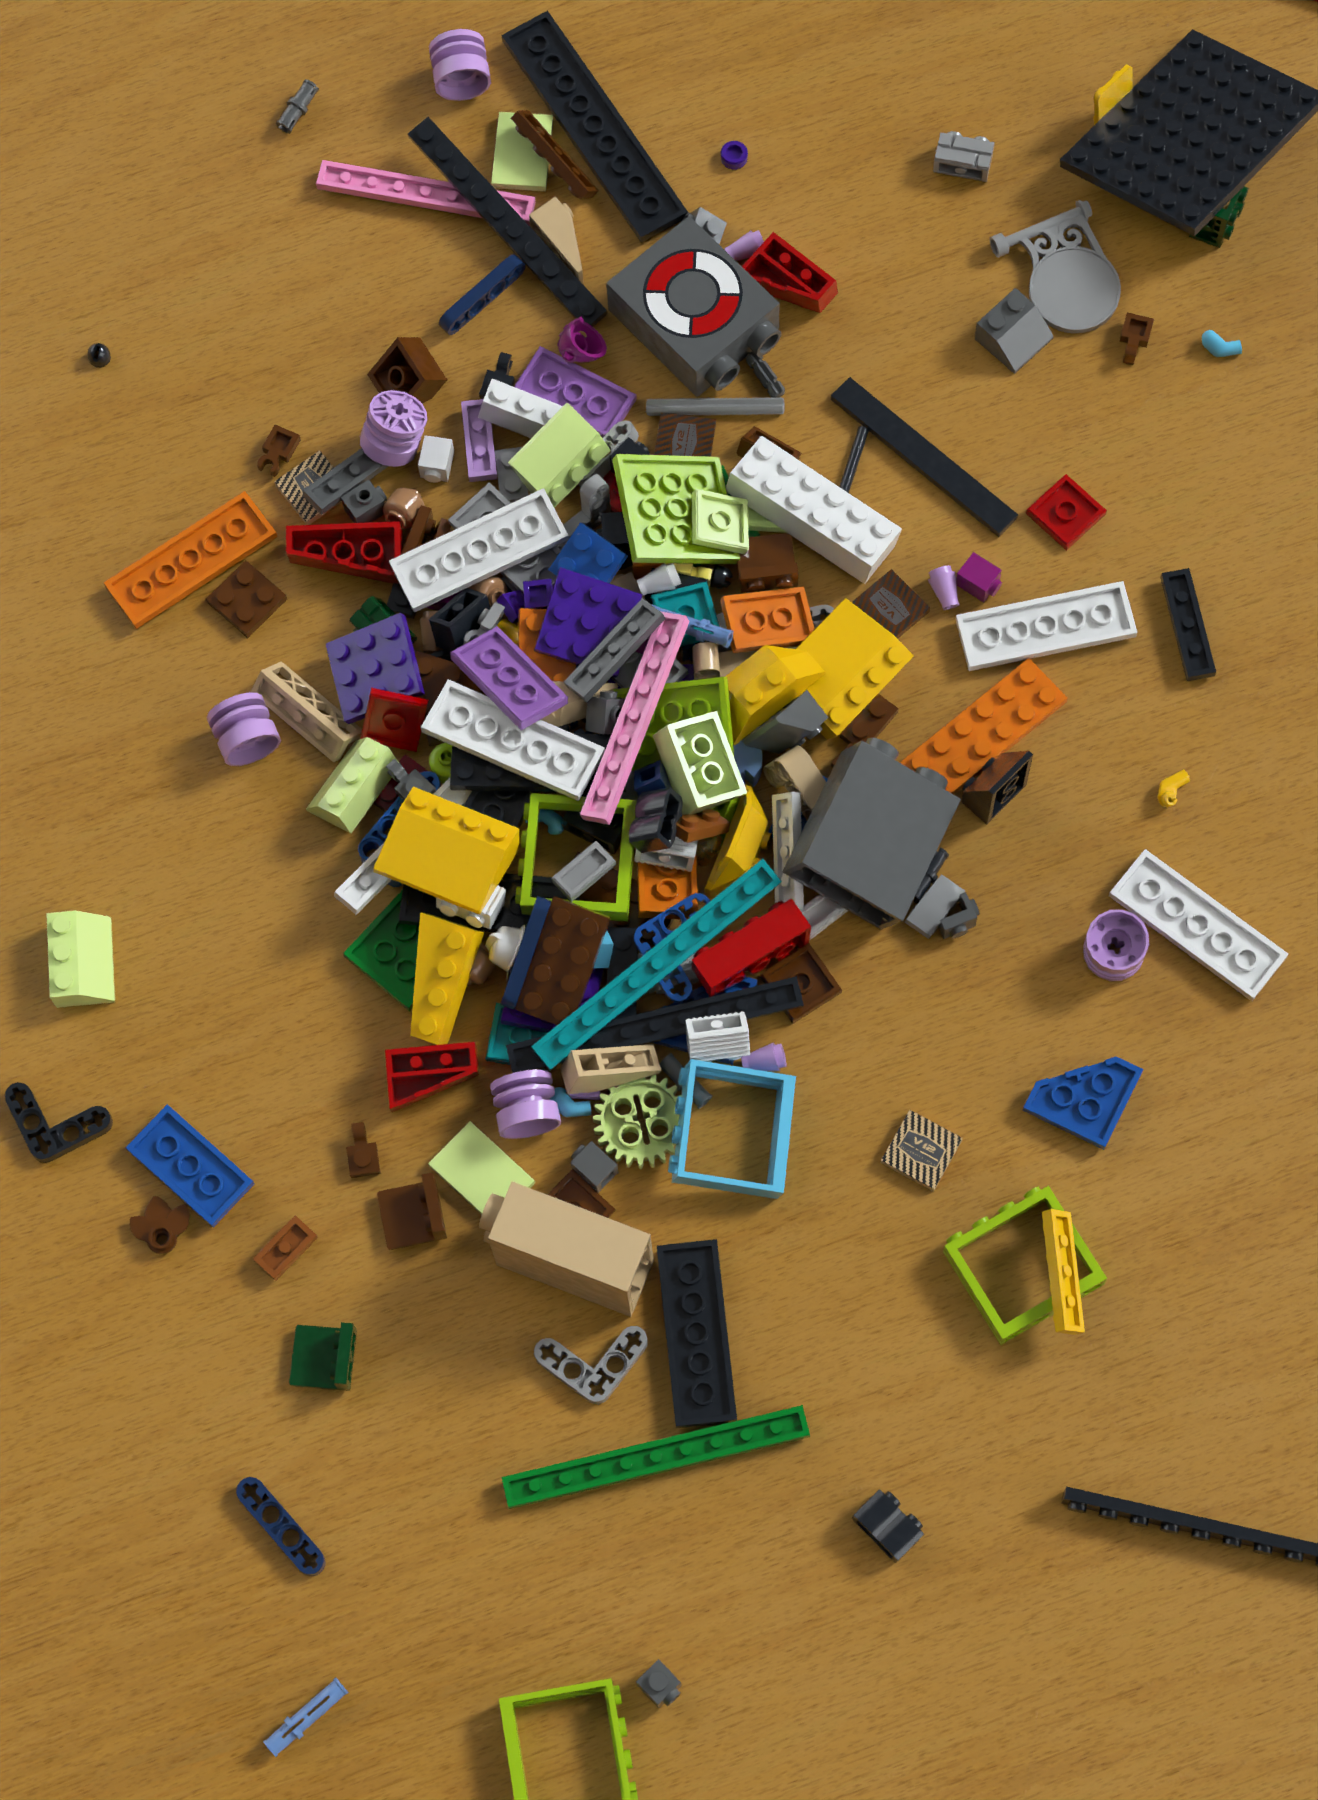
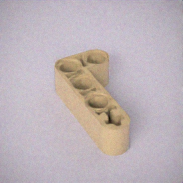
[692,642,797,680]
[763,745,826,820]

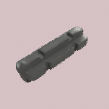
[746,351,785,397]

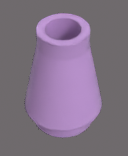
[724,230,764,261]
[928,565,959,610]
[741,1042,787,1071]

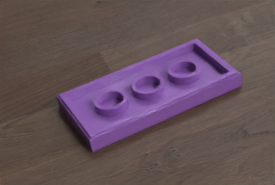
[514,346,637,438]
[451,626,568,730]

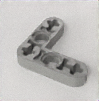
[557,474,611,550]
[534,1326,648,1404]

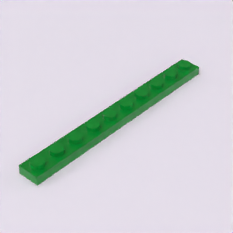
[501,1405,810,1509]

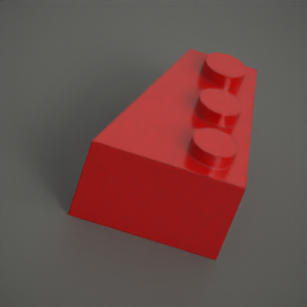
[742,232,838,313]
[385,1042,479,1113]

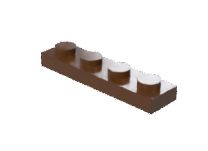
[510,110,599,199]

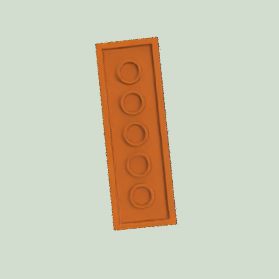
[104,491,278,629]
[900,658,1068,795]

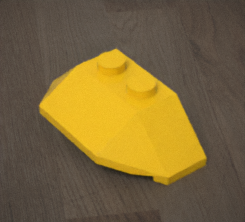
[725,645,826,746]
[705,785,772,900]

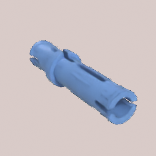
[652,604,733,648]
[263,1677,349,1757]

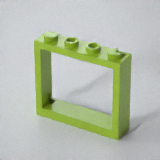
[515,793,637,921]
[943,1185,1107,1345]
[499,1678,638,1800]

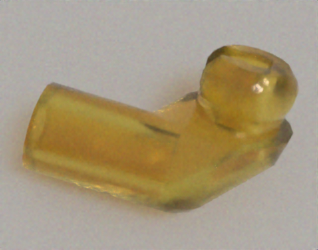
[695,835,722,867]

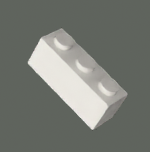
[478,379,563,438]

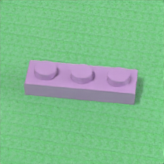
[461,399,497,482]

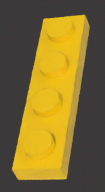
[1042,1209,1085,1335]

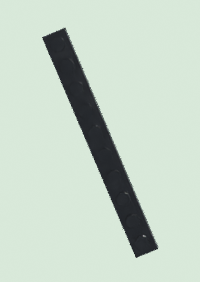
[408,117,608,327]
[506,977,804,1073]
[1061,1486,1318,1567]

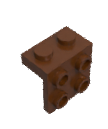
[737,533,798,593]

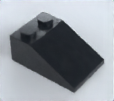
[961,751,1033,825]

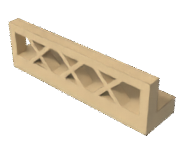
[251,661,362,762]

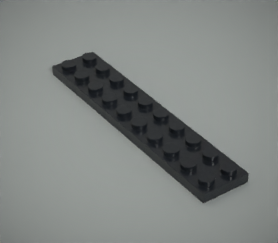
[501,10,688,243]

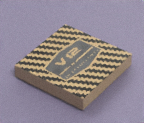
[274,451,342,525]
[881,1110,963,1192]

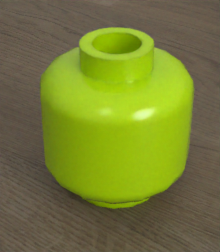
[429,743,452,784]

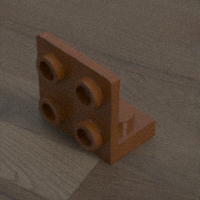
[377,1172,447,1250]

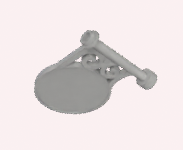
[990,200,1121,333]

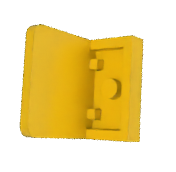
[1093,64,1133,125]

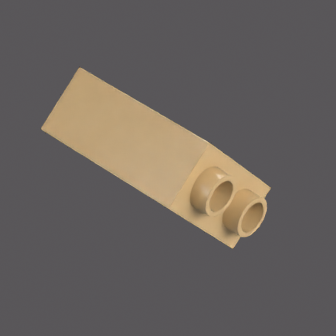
[479,1181,654,1317]

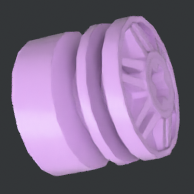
[428,29,491,101]
[360,390,427,467]
[206,693,281,766]
[1083,910,1149,981]
[490,1070,561,1139]

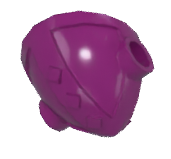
[557,317,607,363]

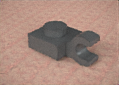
[386,759,436,800]

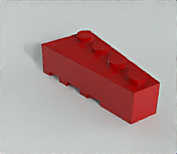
[286,521,403,584]
[691,898,811,997]

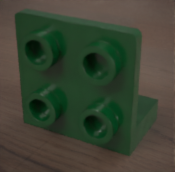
[1189,186,1249,248]
[289,1322,357,1391]

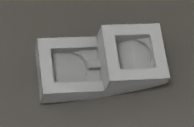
[905,874,965,939]

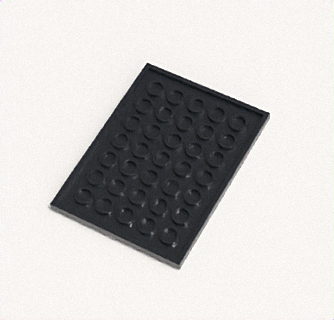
[1060,29,1318,236]

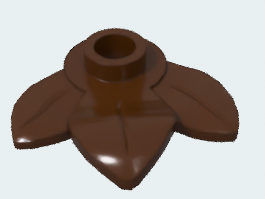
[130,1196,190,1254]

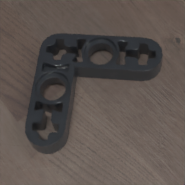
[5,1082,113,1163]

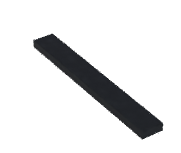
[831,377,1018,537]

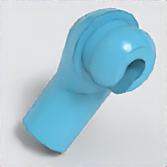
[1201,330,1242,357]
[525,809,563,835]
[550,1087,591,1117]

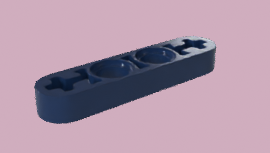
[439,254,526,335]
[500,896,552,1010]
[236,1477,326,1576]

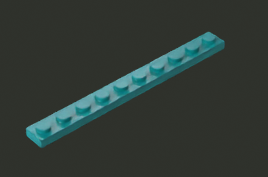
[531,859,782,1071]

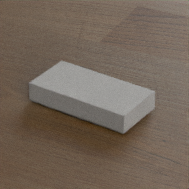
[552,841,616,902]

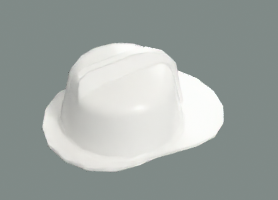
[485,925,525,981]

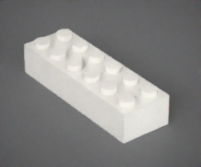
[726,436,902,584]

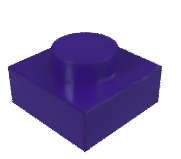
[523,579,553,609]
[496,590,525,623]

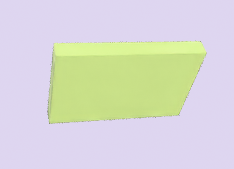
[491,112,553,191]
[428,1121,535,1215]

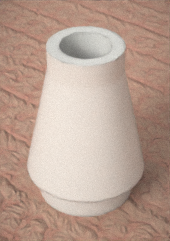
[637,563,681,596]

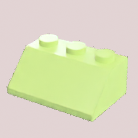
[508,403,611,508]
[652,711,747,815]
[306,737,398,833]
[47,910,115,1008]

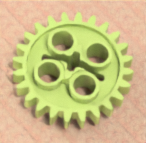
[593,1074,681,1169]

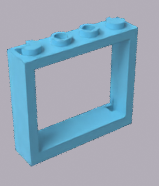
[668,1059,796,1199]

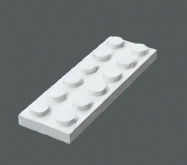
[389,488,569,613]
[955,581,1138,671]
[421,679,605,801]
[1109,849,1288,1001]

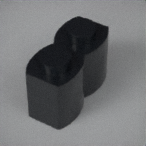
[628,787,683,853]
[852,1489,924,1563]

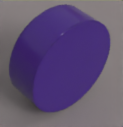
[721,141,748,170]

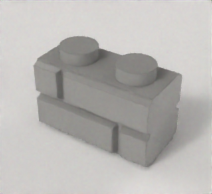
[933,131,995,182]

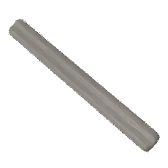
[646,397,785,416]

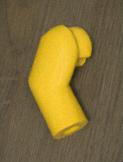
[1157,769,1190,808]

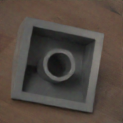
[975,288,1054,374]
[742,690,829,754]

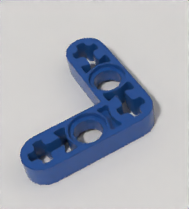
[634,893,710,1002]

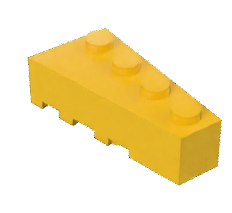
[410,913,484,1045]

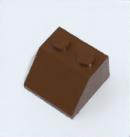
[367,337,447,404]

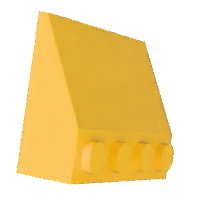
[794,598,914,740]
[373,786,520,915]

